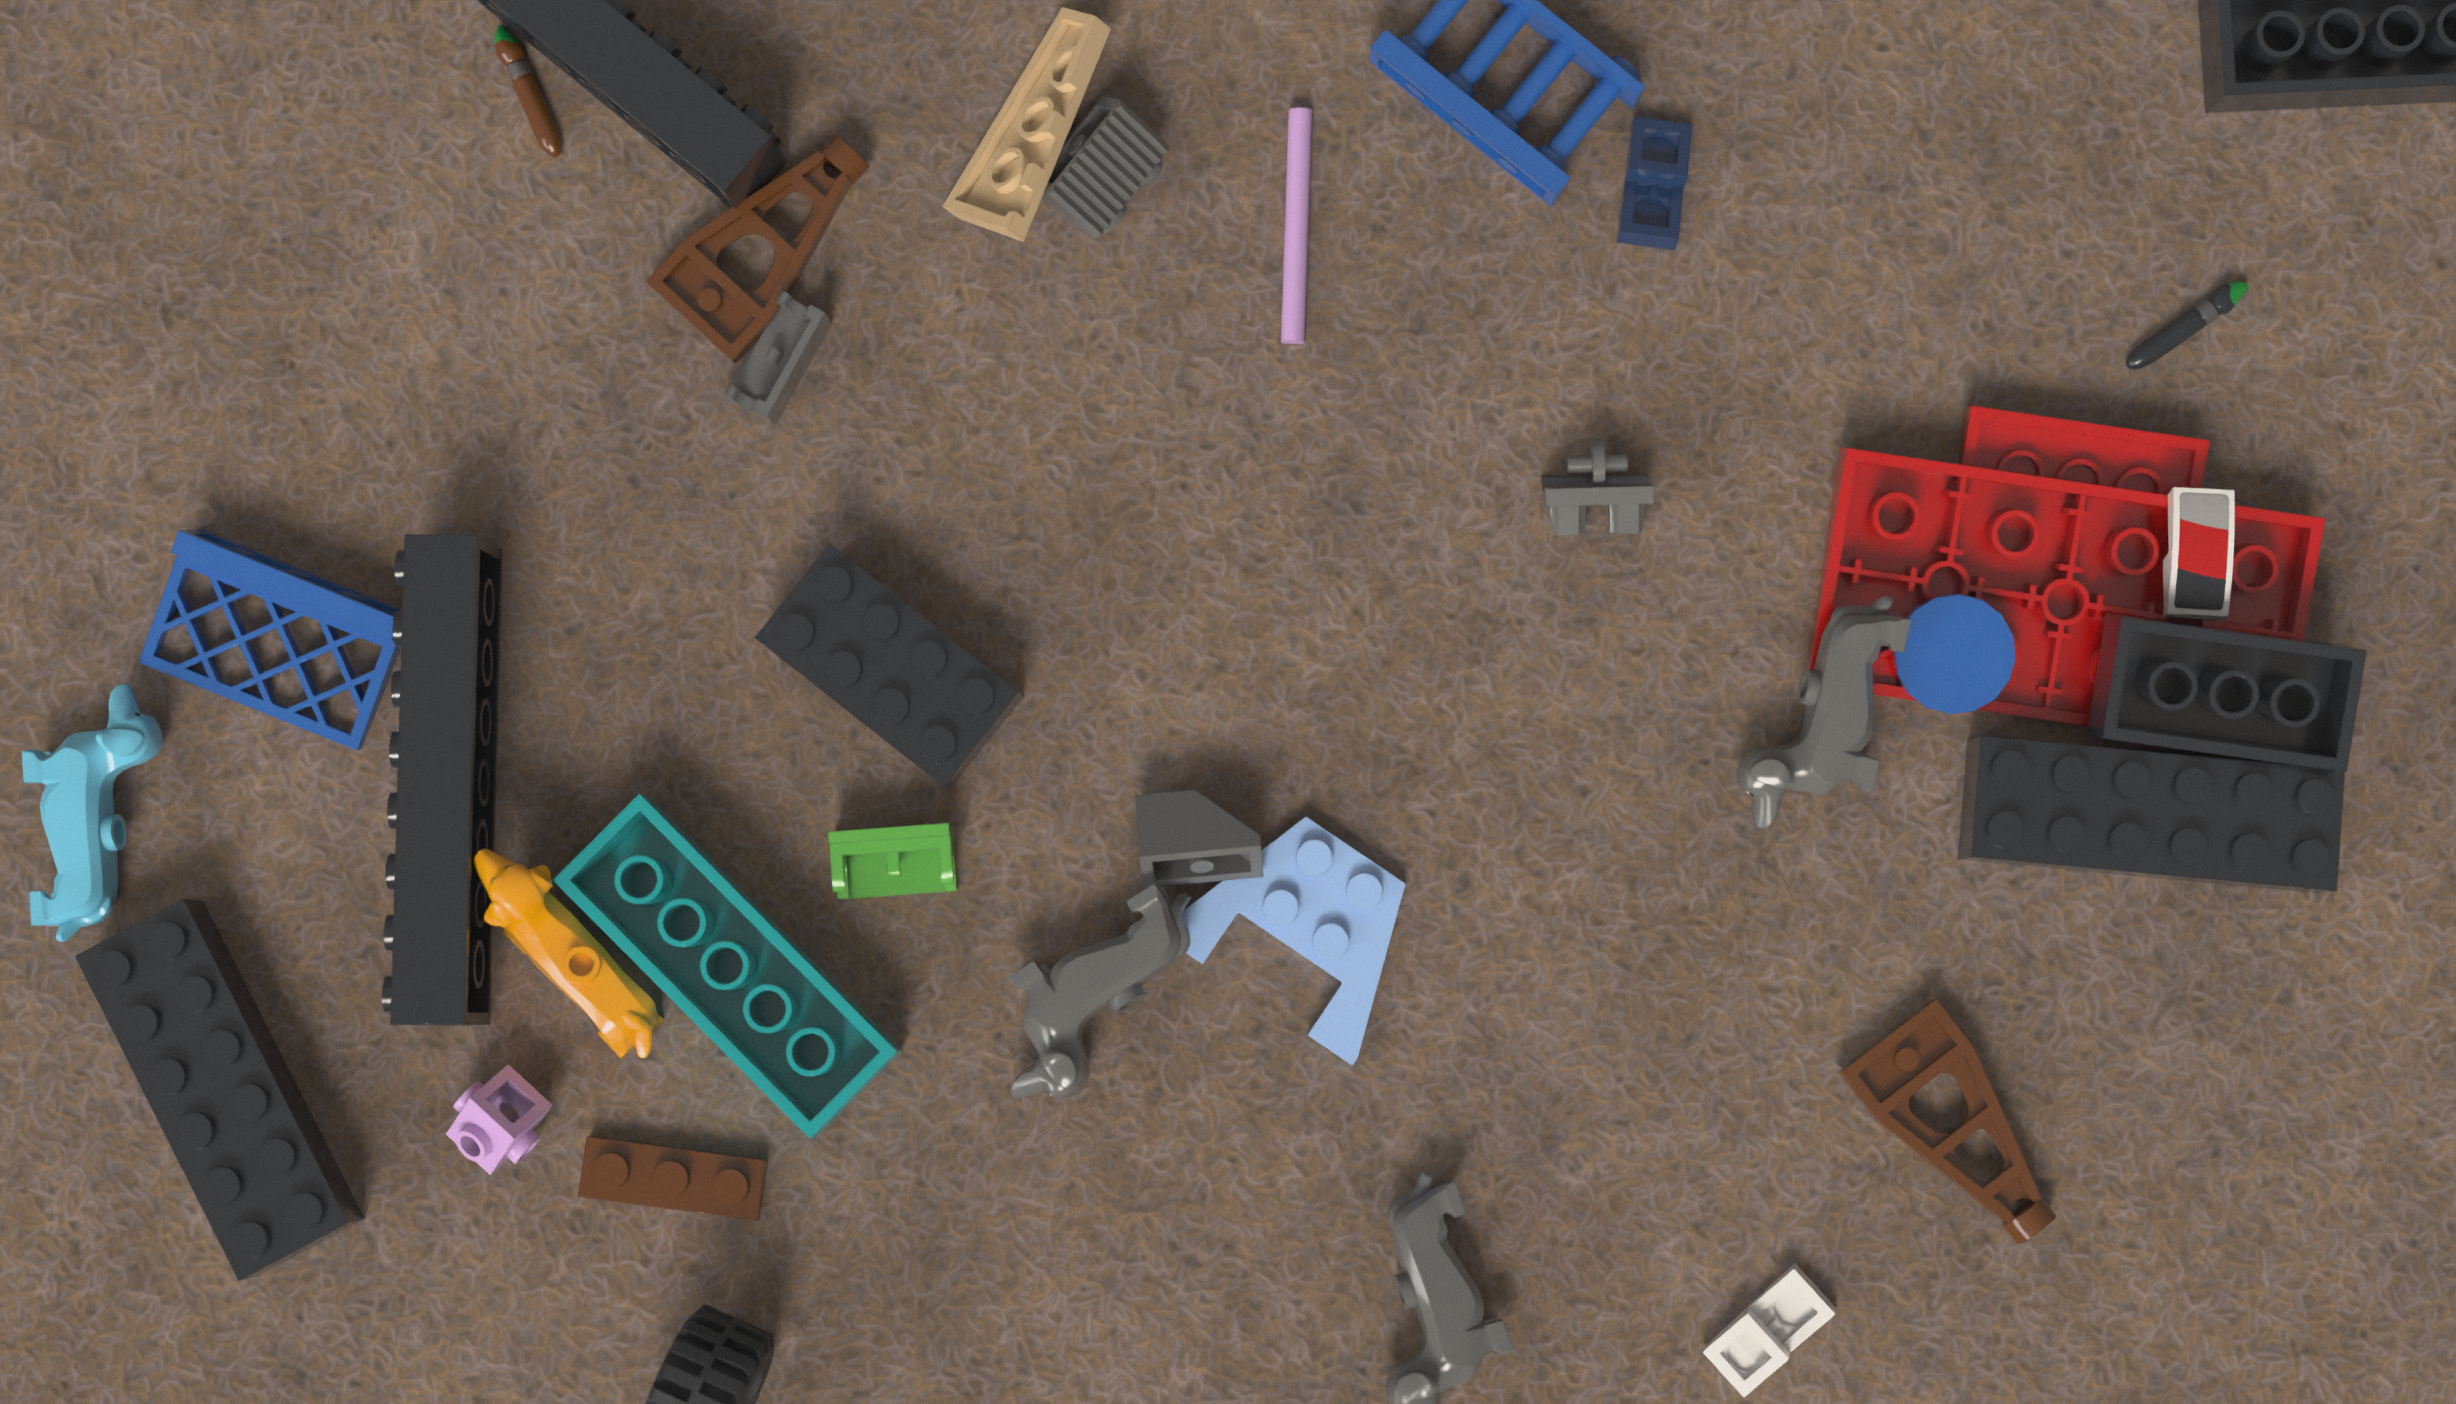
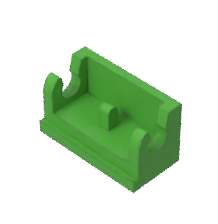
[828,823,958,900]

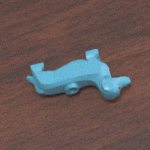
[22,683,163,942]

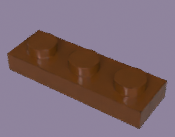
[578,1136,768,1221]

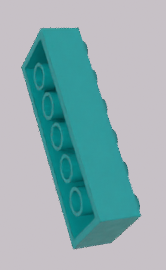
[553,794,904,1139]

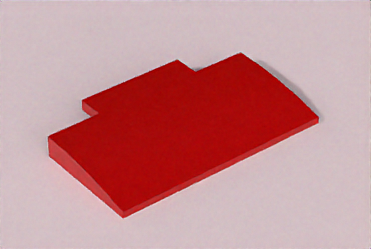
[1808,405,2325,726]

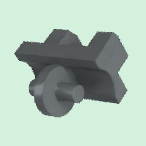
[1541,438,1654,536]

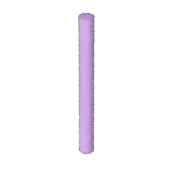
[1281,107,1312,344]

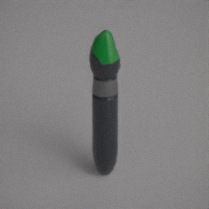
[2126,280,2249,370]

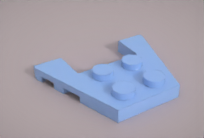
[1182,817,1405,1066]

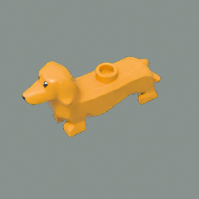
[474,848,664,1059]

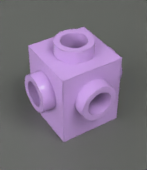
[446,1064,552,1175]

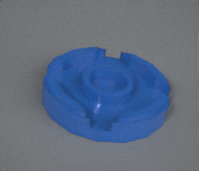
[1892,593,2016,714]

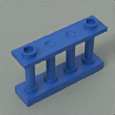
[1369,0,1646,207]

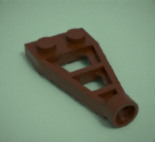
[646,135,869,364]
[1838,999,2056,1244]

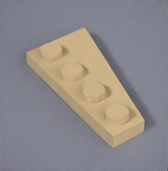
[942,7,1111,242]

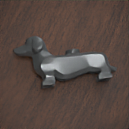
[1737,595,1911,829]
[1007,883,1191,1099]
[1385,1171,1514,1404]

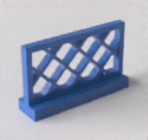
[139,528,402,750]

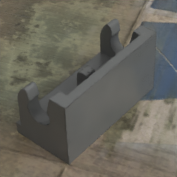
[723,291,832,426]

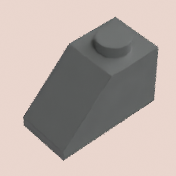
[1135,789,1264,888]

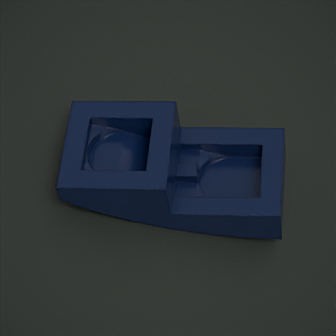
[1617,116,1693,250]

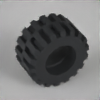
[645,1304,774,1404]

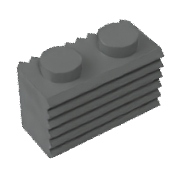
[1042,95,1169,238]

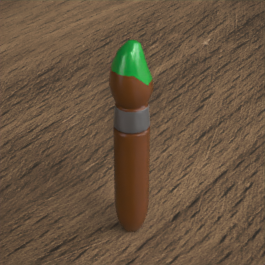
[494,25,562,157]

